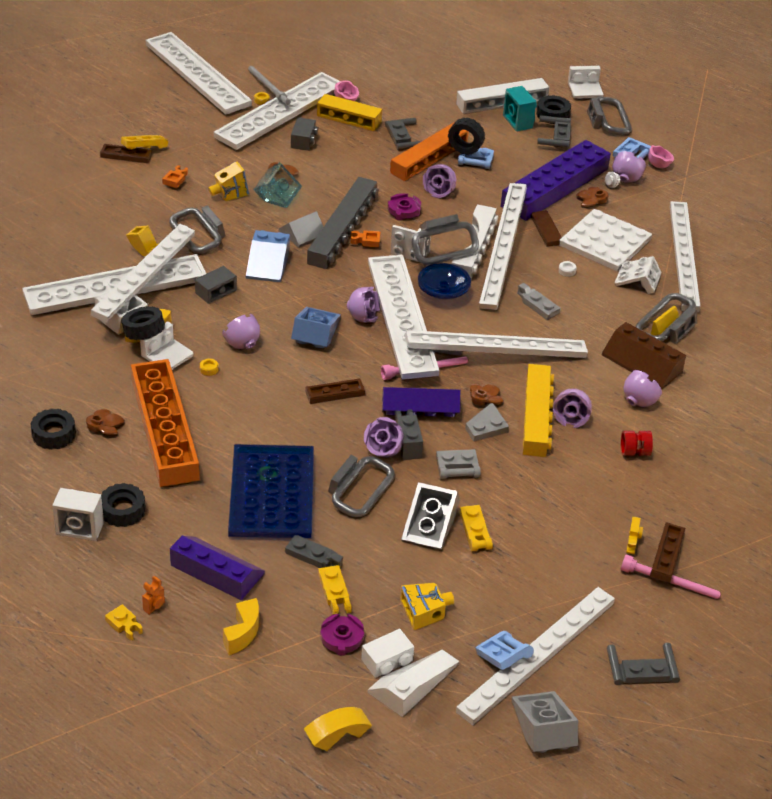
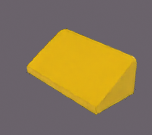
[651,306,679,336]

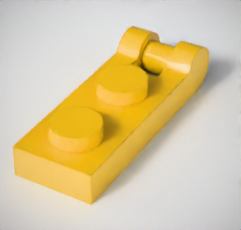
[459,505,493,552]

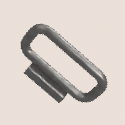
[587,97,632,134]
[169,205,225,254]
[412,214,479,265]
[635,293,697,344]
[328,455,395,517]

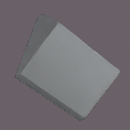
[279,211,323,248]

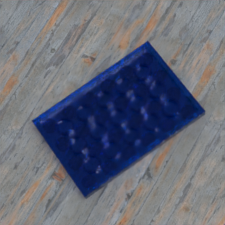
[228,444,314,539]

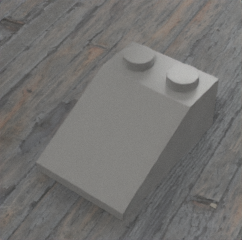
[401,482,460,550]
[512,691,578,753]

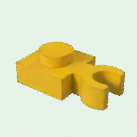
[626,517,643,554]
[105,604,143,640]

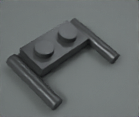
[537,116,571,148]
[385,118,422,150]
[607,643,680,685]

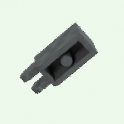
[395,410,423,460]

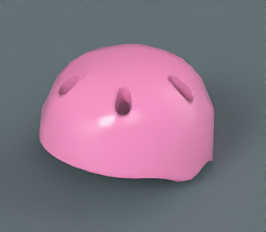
[334,81,359,101]
[648,145,674,168]

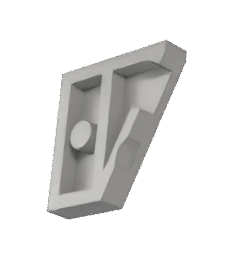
[465,403,509,441]

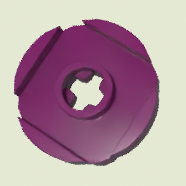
[388,193,421,220]
[320,614,364,656]

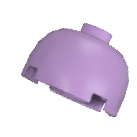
[612,151,646,183]
[423,164,457,198]
[347,287,380,323]
[222,314,260,349]
[623,370,662,407]
[553,389,592,428]
[364,417,404,457]

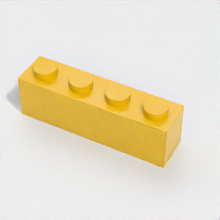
[317,94,382,131]

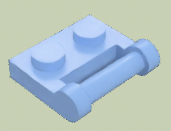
[613,137,651,159]
[458,148,494,169]
[475,631,534,670]

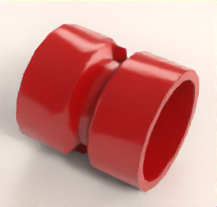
[621,431,653,456]

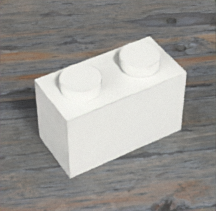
[361,629,414,678]

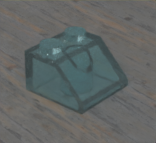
[253,162,302,208]

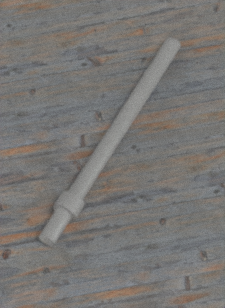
[248,66,291,105]

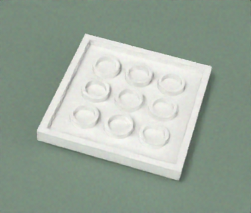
[559,209,652,272]

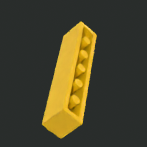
[523,364,554,457]

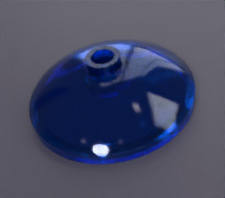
[418,263,471,300]

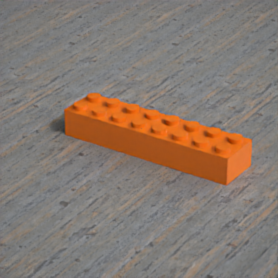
[131,359,200,487]

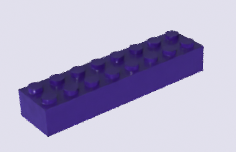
[500,140,611,221]

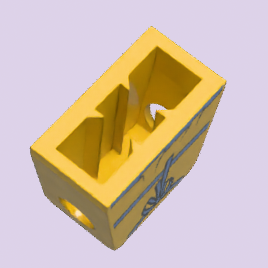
[208,161,249,201]
[400,583,454,630]

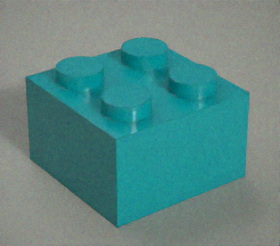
[503,86,537,132]

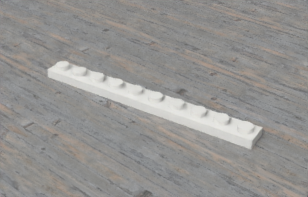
[479,183,527,310]
[670,201,700,312]
[91,224,195,323]
[405,330,588,358]
[456,587,615,725]

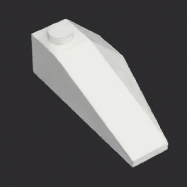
[368,650,459,717]

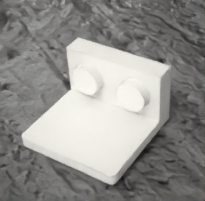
[568,66,604,99]
[391,225,431,262]
[615,256,662,294]
[140,322,194,370]

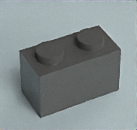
[291,117,319,151]
[195,266,237,304]

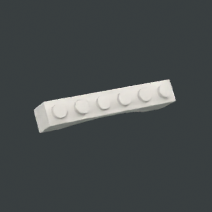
[451,204,499,281]

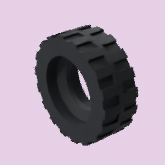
[536,95,571,124]
[448,117,485,155]
[121,306,165,340]
[31,408,76,450]
[101,483,146,527]

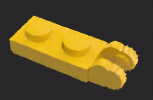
[121,135,169,149]
[318,565,352,615]

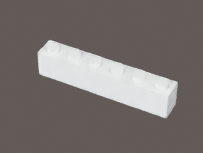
[456,78,549,114]

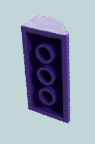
[382,387,461,417]
[170,535,265,600]

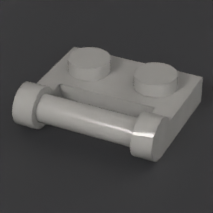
[436,449,481,479]

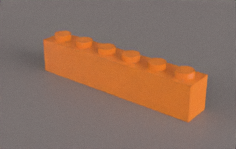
[390,122,469,181]

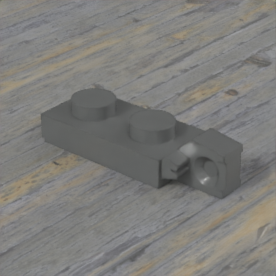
[285,534,343,568]

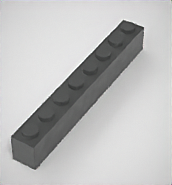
[307,177,379,269]

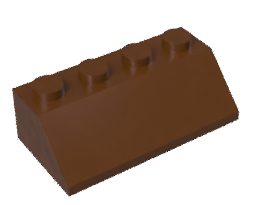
[602,322,686,389]

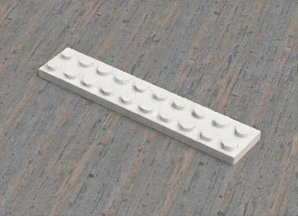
[146,32,252,115]
[214,72,341,150]
[22,254,206,315]
[368,255,439,379]

